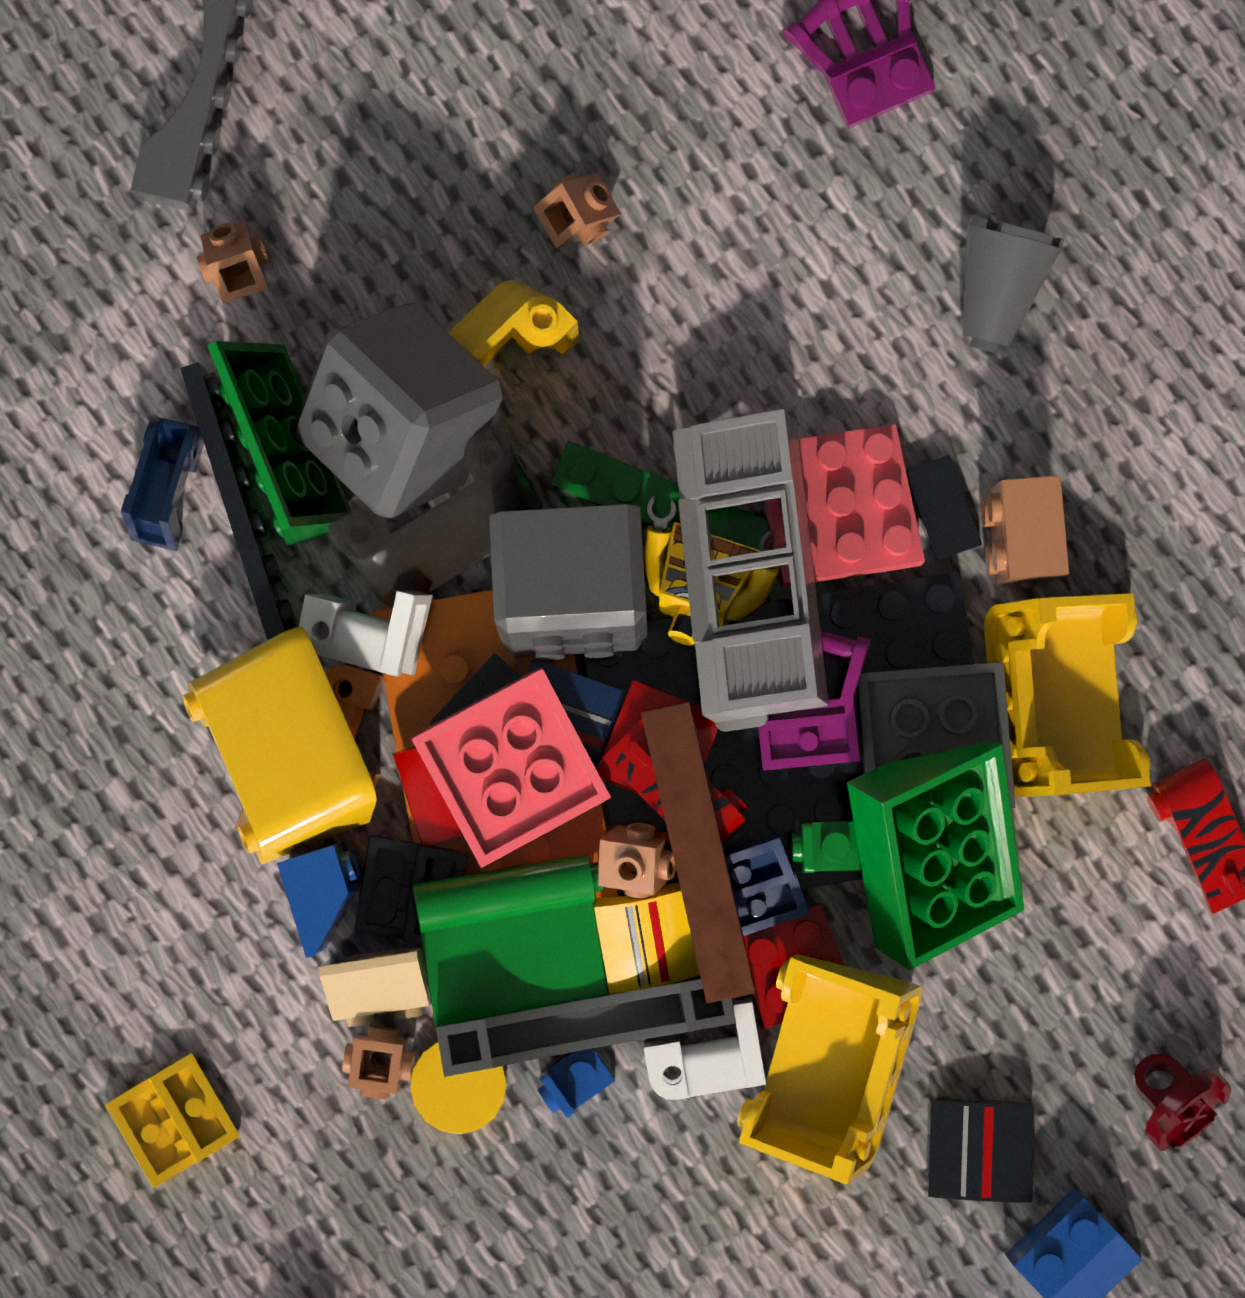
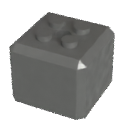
[294,303,503,519]
[489,504,647,661]

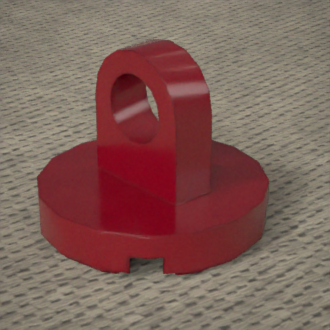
[1134,1054,1231,1151]

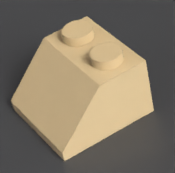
[318,945,431,1027]

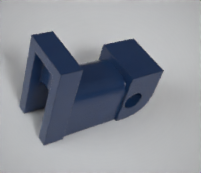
[120,416,204,551]

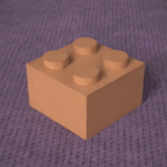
[981,476,1069,585]

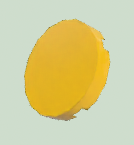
[410,1041,507,1134]

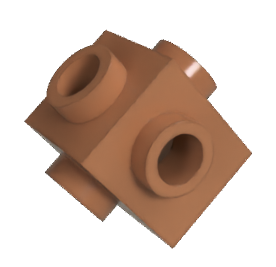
[533,173,621,249]
[197,220,270,304]
[598,823,676,898]
[342,1026,415,1099]

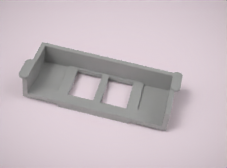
[672,409,829,732]

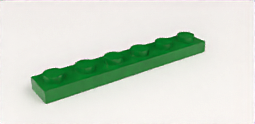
[550,440,820,591]

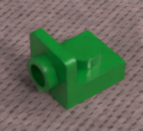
[791,821,860,873]

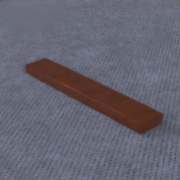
[641,702,756,1003]

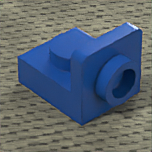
[538,1048,615,1118]

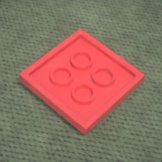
[764,424,925,588]
[411,667,611,868]

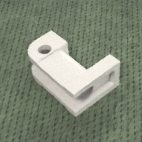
[299,591,432,677]
[643,998,766,1100]

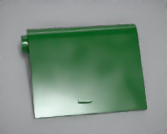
[413,854,608,1026]

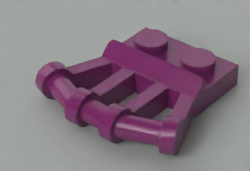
[782,0,936,129]
[758,627,870,770]

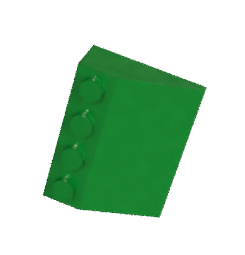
[207,341,356,545]
[847,741,1025,971]

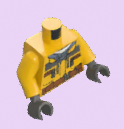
[643,495,786,645]

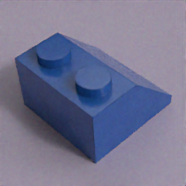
[277,842,363,958]
[1005,1188,1142,1298]

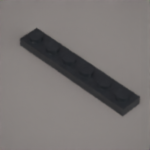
[180,362,297,640]

